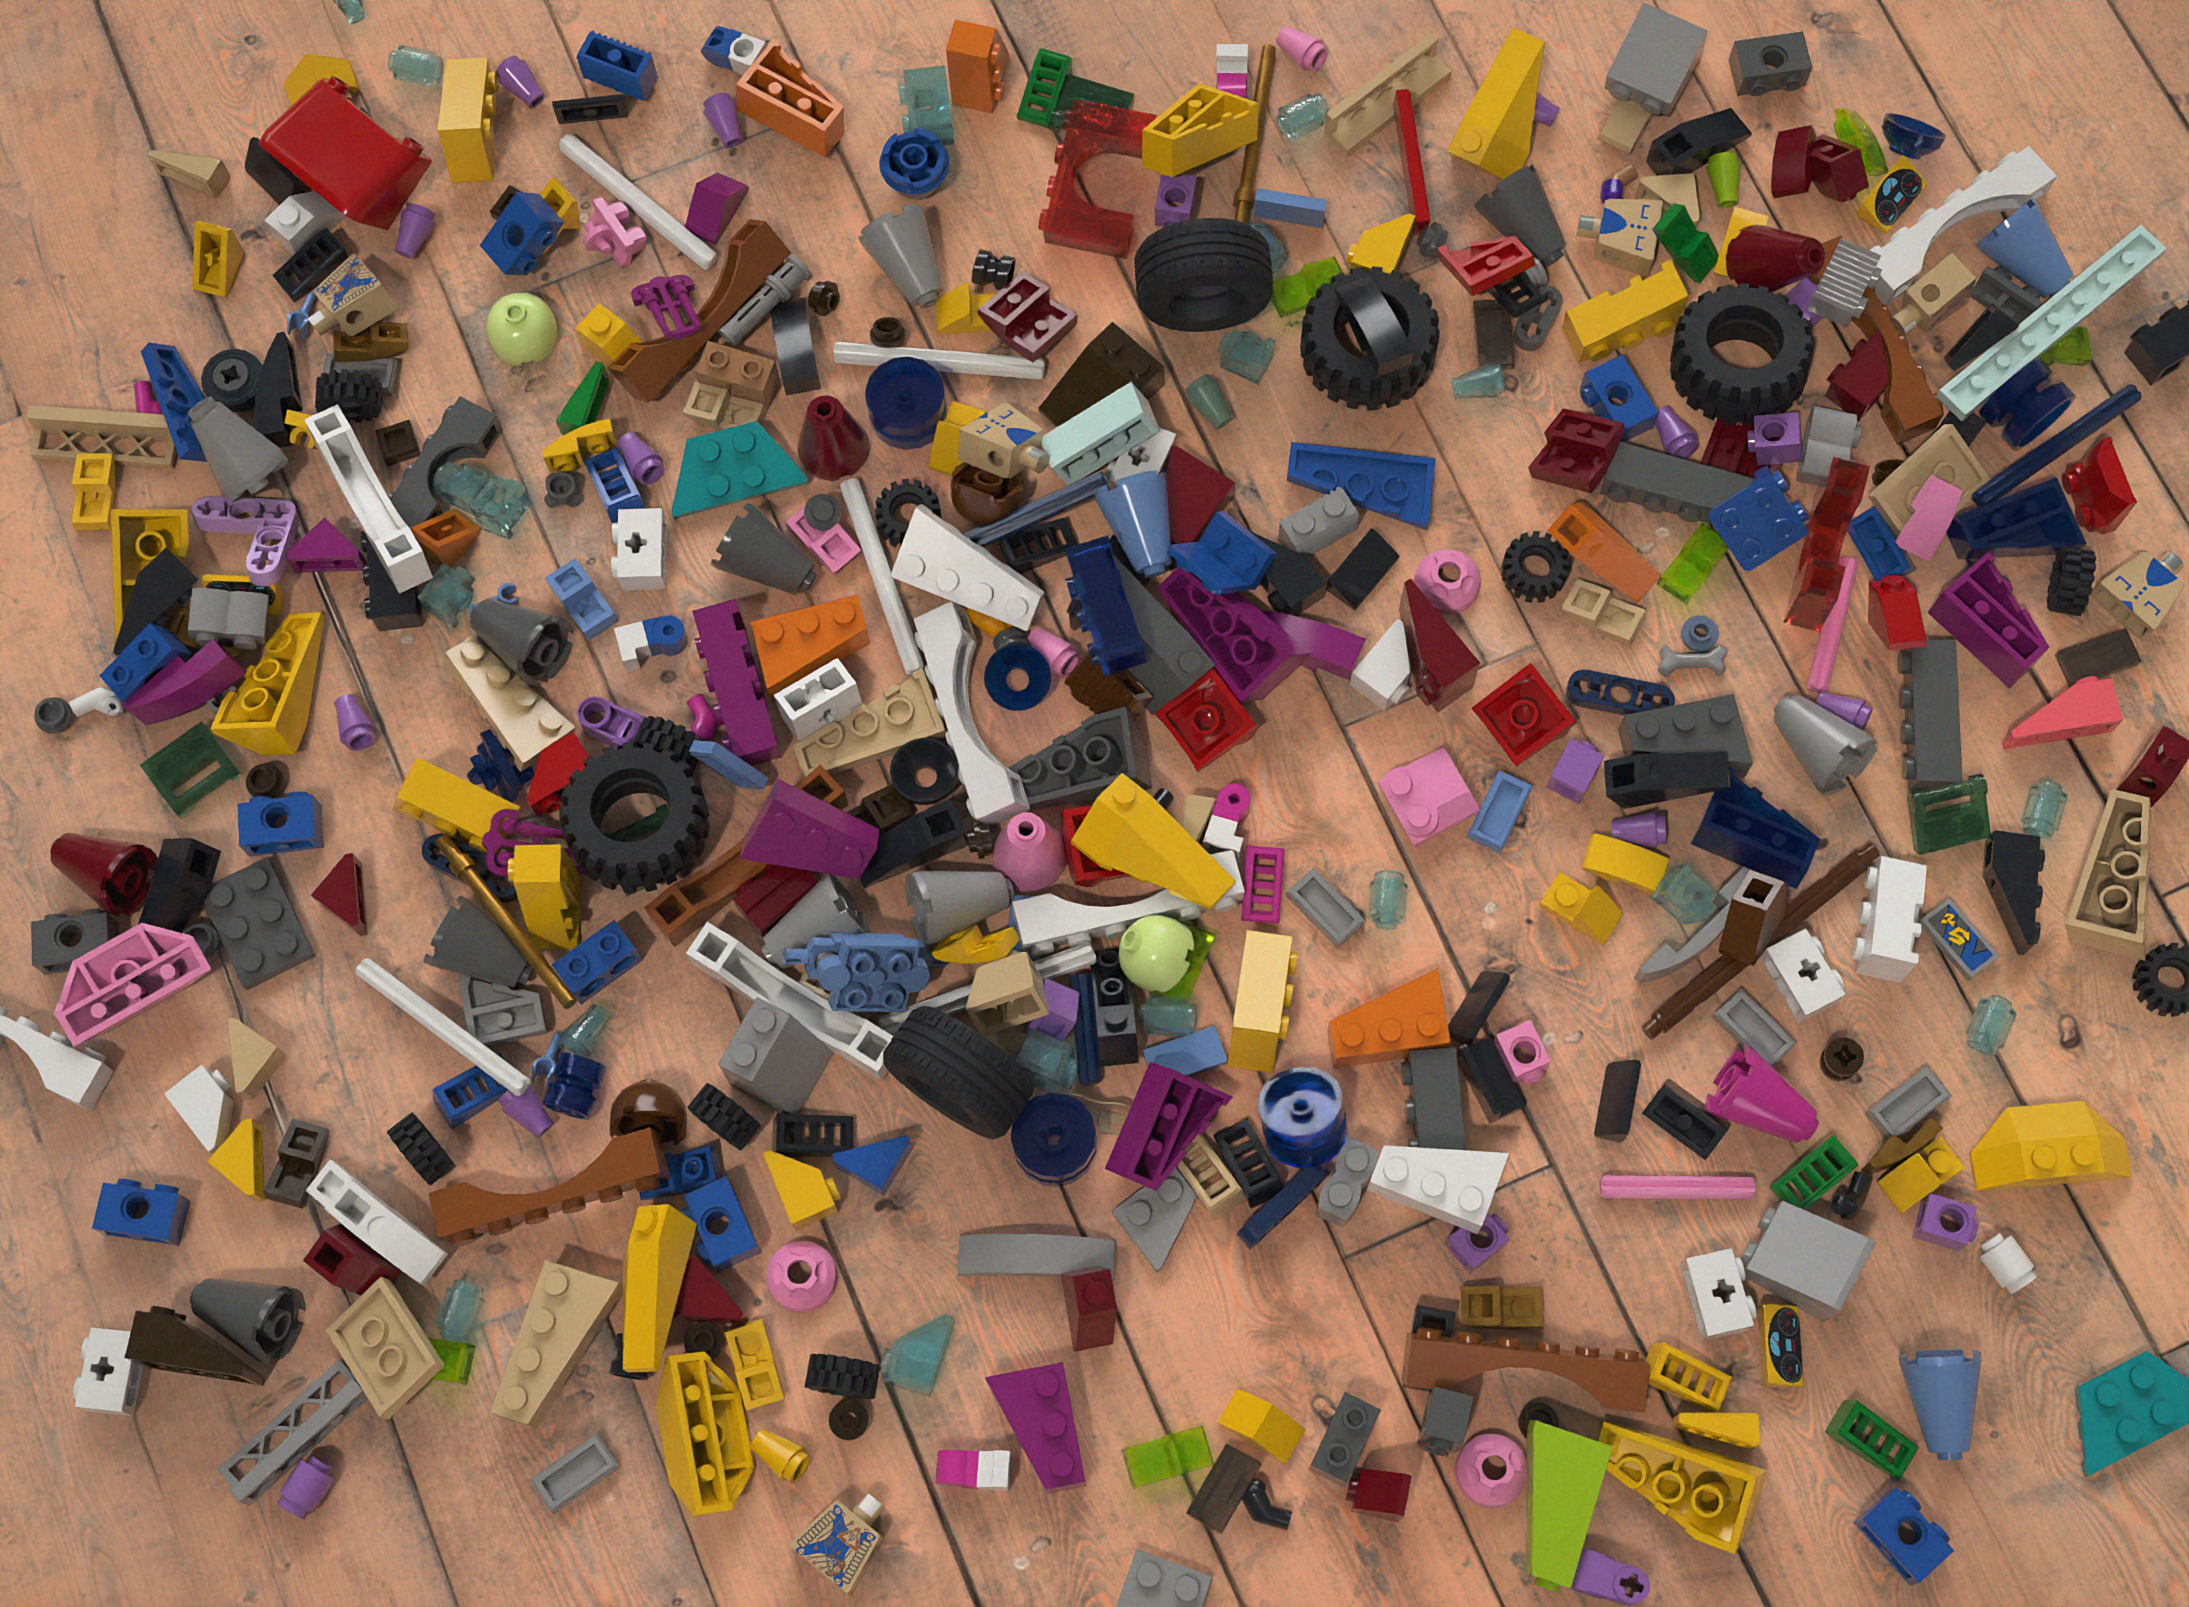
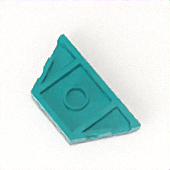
[672,421,808,519]
[2075,1351,2189,1477]

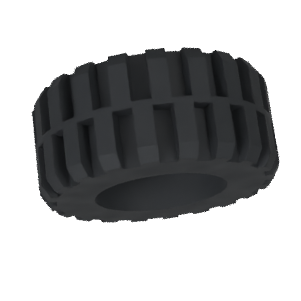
[1300,266,1440,411]
[1670,283,1814,425]
[559,742,710,893]

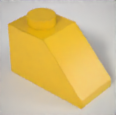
[1346,213,1415,275]
[575,303,642,367]
[762,1150,841,1230]

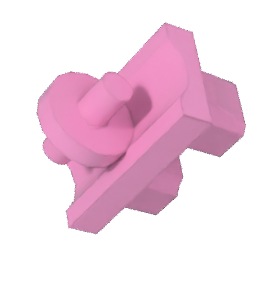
[583,197,647,268]

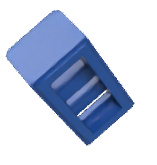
[583,447,645,523]
[432,1053,508,1129]

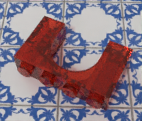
[1038,99,1157,259]
[1783,457,1870,632]

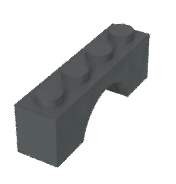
[388,396,503,528]

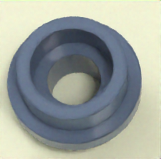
[1681,616,1719,652]

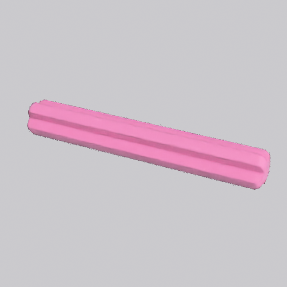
[1807,556,1858,693]
[1600,1175,1756,1199]

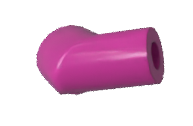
[134,381,163,414]
[687,694,718,741]

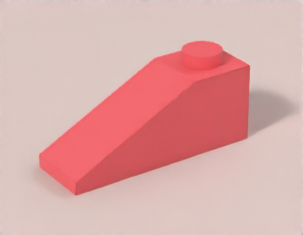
[2002,676,2123,750]

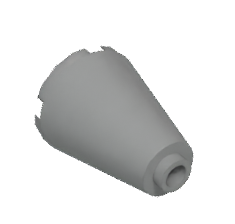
[858,204,943,308]
[1773,694,1878,796]
[905,871,1014,945]
[761,874,870,969]

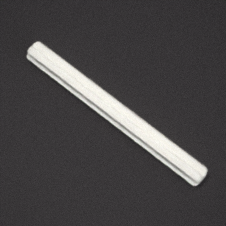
[558,134,717,270]
[833,342,1045,379]
[840,478,924,675]
[879,942,1097,1036]
[355,958,530,1096]

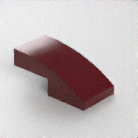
[1771,125,1816,198]

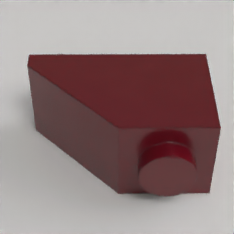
[1810,134,1869,202]
[673,1255,749,1325]
[1061,1266,1117,1352]
[1346,1468,1412,1523]

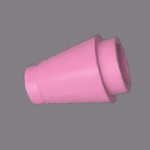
[1276,26,1328,72]
[1026,627,1081,678]

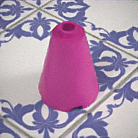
[1705,1045,1819,1143]

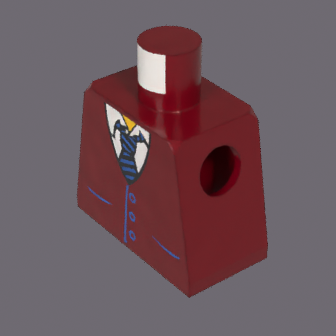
[2116,726,2189,808]

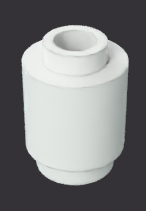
[1979,1233,2037,1294]

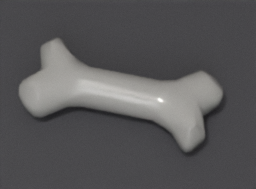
[1658,645,1728,677]

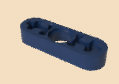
[1566,669,1675,716]
[422,834,518,903]
[1236,1158,1331,1249]

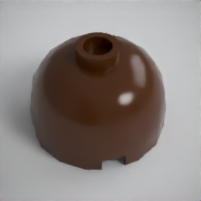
[950,462,1025,527]
[610,1079,687,1146]

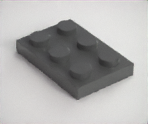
[203,857,315,990]

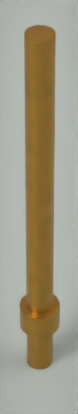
[1233,44,1276,224]
[436,834,577,1009]

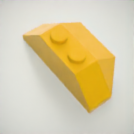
[1969,1101,2132,1192]
[656,1351,754,1517]

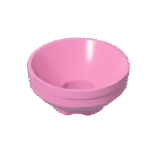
[1414,549,1480,614]
[766,1240,838,1313]
[1455,1433,1527,1508]

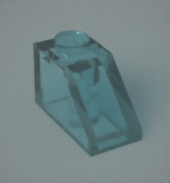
[880,1314,955,1397]

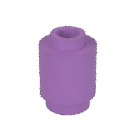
[277,1456,335,1519]

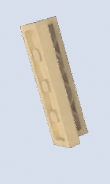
[1324,33,1452,158]
[26,405,177,469]

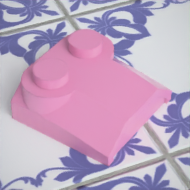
[1377,747,1480,848]

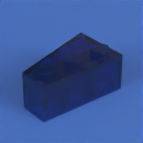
[1946,477,2087,560]
[1691,766,1820,889]

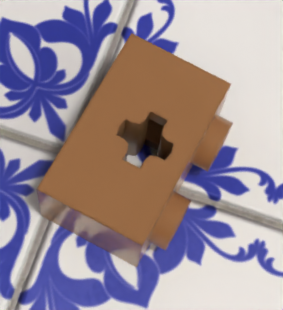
[695,341,780,410]

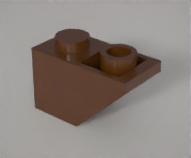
[1719,870,1789,966]

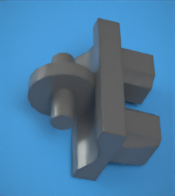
[1970,265,2042,325]

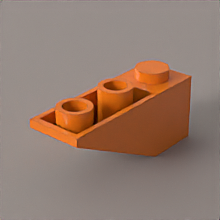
[1547,501,1662,603]

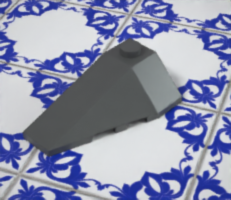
[1085,555,1215,716]
[1009,707,1152,810]

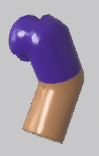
[1600,164,1637,203]

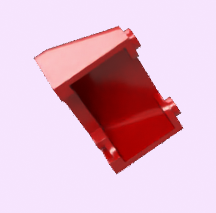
[258,76,432,230]

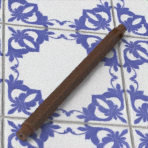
[1641,843,1880,1040]

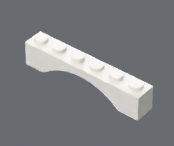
[1870,146,2057,306]
[304,404,433,594]
[914,601,1030,826]
[1012,850,1245,956]
[686,922,893,1082]
[0,1006,114,1111]

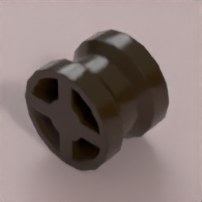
[1819,1037,1864,1082]

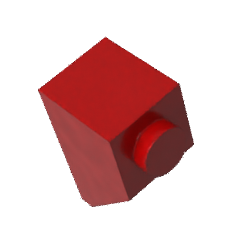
[1868,575,1927,651]

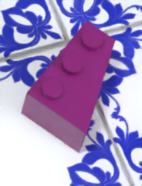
[1927,550,2050,688]
[740,779,879,879]
[1105,1061,1233,1191]
[985,1362,1086,1494]

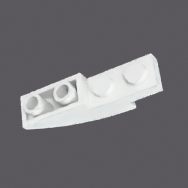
[306,1160,448,1285]

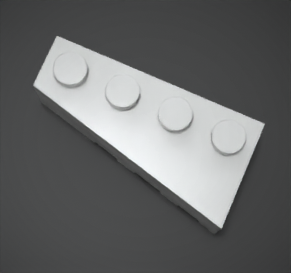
[890,504,1044,631]

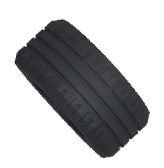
[1134,218,1274,332]
[883,1006,1034,1140]

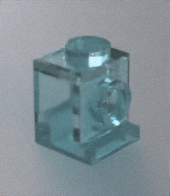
[1217,329,1275,385]
[433,461,496,517]
[469,475,532,540]
[417,563,475,629]
[1650,865,1717,925]

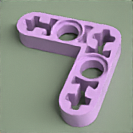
[191,496,299,587]

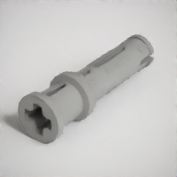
[718,254,813,347]

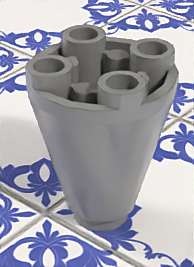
[188,396,288,501]

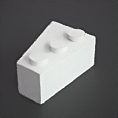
[1851,856,1927,983]
[1367,1145,1509,1234]

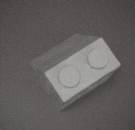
[1604,2,1708,116]
[718,997,834,1114]
[1740,1201,1876,1322]

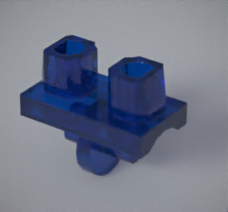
[467,729,534,802]

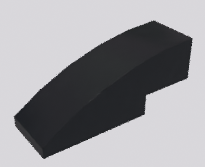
[1335,276,1413,377]
[770,297,821,395]
[254,332,303,448]

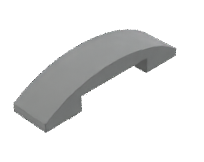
[1634,866,1749,983]
[958,1234,1115,1281]

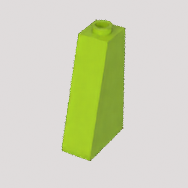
[1526,1420,1613,1592]

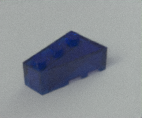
[1065,535,1147,676]

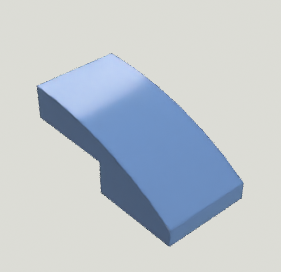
[545,558,619,640]

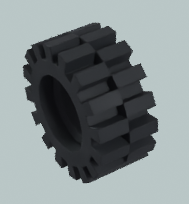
[315,369,382,423]
[875,479,941,548]
[1501,531,1570,603]
[2047,546,2096,617]
[633,716,703,771]
[2132,943,2189,1017]
[687,1083,761,1151]
[387,1112,455,1186]
[805,1354,880,1399]

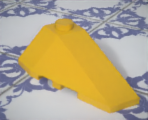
[1447,27,1545,181]
[110,509,189,642]
[210,612,324,756]
[1071,773,1236,910]
[623,1204,697,1373]
[1598,1421,1767,1554]

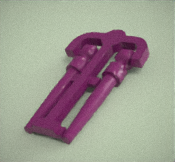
[631,275,702,340]
[482,809,586,877]

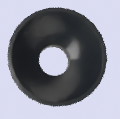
[890,738,958,805]

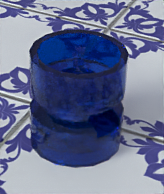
[542,1052,607,1120]

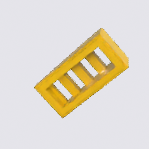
[1645,1342,1732,1413]
[1672,1413,1761,1449]

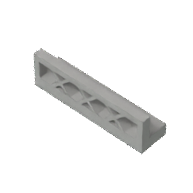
[217,1359,368,1505]

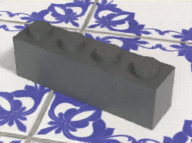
[1600,442,1756,525]
[1897,640,1963,794]
[1401,1047,1467,1150]

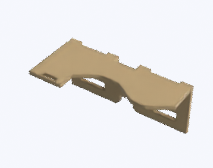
[1064,1092,1131,1135]

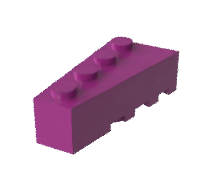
[1157,567,1311,703]
[692,599,782,766]

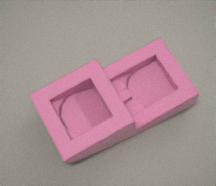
[1895,474,1963,561]
[785,506,861,574]

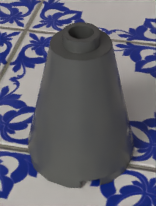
[1474,164,1566,267]
[711,503,817,595]
[470,598,573,686]
[423,896,534,988]
[190,1278,306,1364]

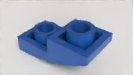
[639,1145,722,1200]

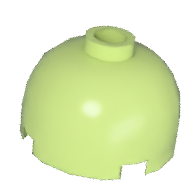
[486,293,558,366]
[1118,915,1194,993]

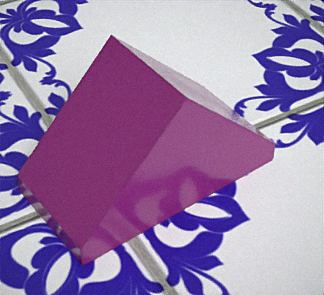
[685,172,749,245]
[286,517,368,573]

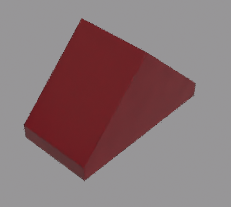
[311,853,368,936]

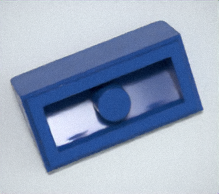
[1844,506,1917,581]

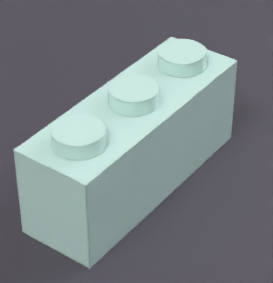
[1042,382,1160,485]

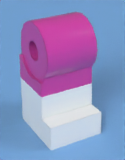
[1216,44,1248,98]
[1203,783,1251,862]
[935,1450,1012,1491]

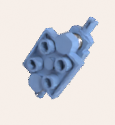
[782,932,946,1012]

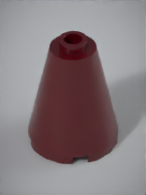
[1725,224,1825,293]
[797,395,869,481]
[50,833,158,917]

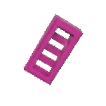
[1241,845,1285,924]

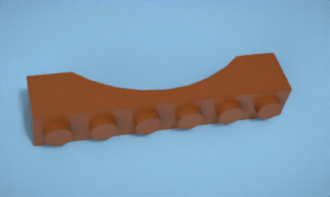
[607,219,791,402]
[1807,236,1944,445]
[644,764,849,947]
[429,1127,671,1246]
[1402,1328,1650,1412]

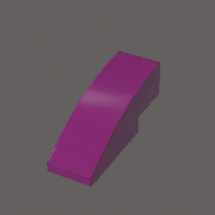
[1262,610,1366,681]
[123,639,247,726]

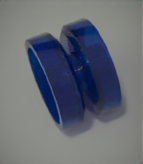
[865,356,947,450]
[1979,359,2076,452]
[1258,1067,1348,1168]
[1011,1093,1097,1187]

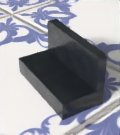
[1456,1037,1526,1124]

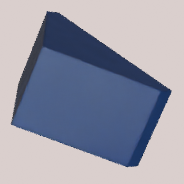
[832,1135,913,1196]

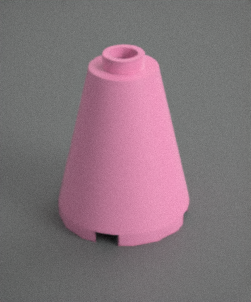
[992,812,1066,892]

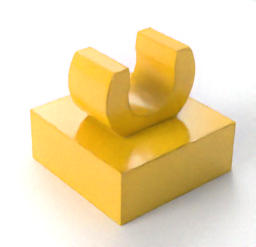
[284,409,317,449]

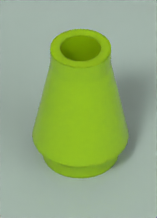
[1706,152,1741,208]

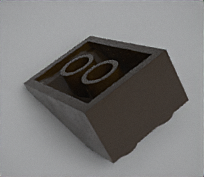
[1038,322,1164,427]
[125,1306,265,1386]

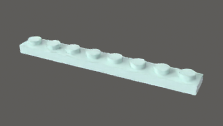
[1936,225,2167,421]

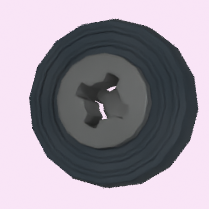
[201,349,263,413]

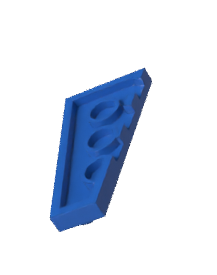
[141,342,207,462]
[1287,442,1435,530]

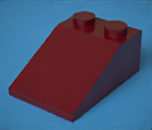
[1399,578,1480,713]

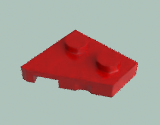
[1437,236,1535,296]

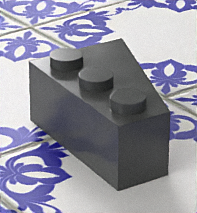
[1618,694,1753,778]

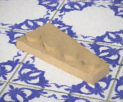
[444,636,576,772]
[793,668,946,777]

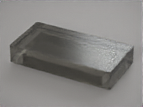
[1472,299,1515,371]
[2055,628,2142,687]
[1186,1444,1262,1534]

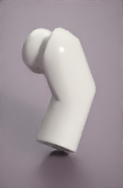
[69,687,125,717]

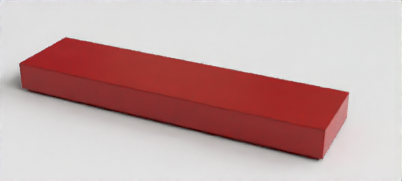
[1393,89,1430,235]

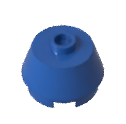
[879,128,949,199]

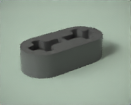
[1513,286,1562,351]

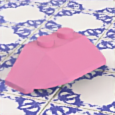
[54,923,212,1047]

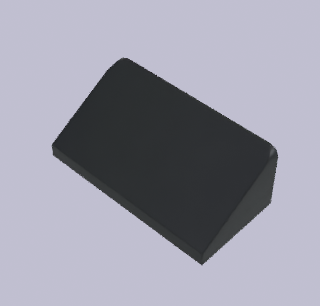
[552,94,628,124]
[245,137,306,205]
[1326,528,1400,611]
[1448,971,1510,1046]
[1594,1059,1641,1143]
[1642,1079,1731,1160]

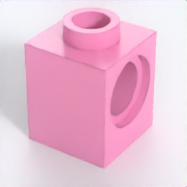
[1493,1020,1551,1085]

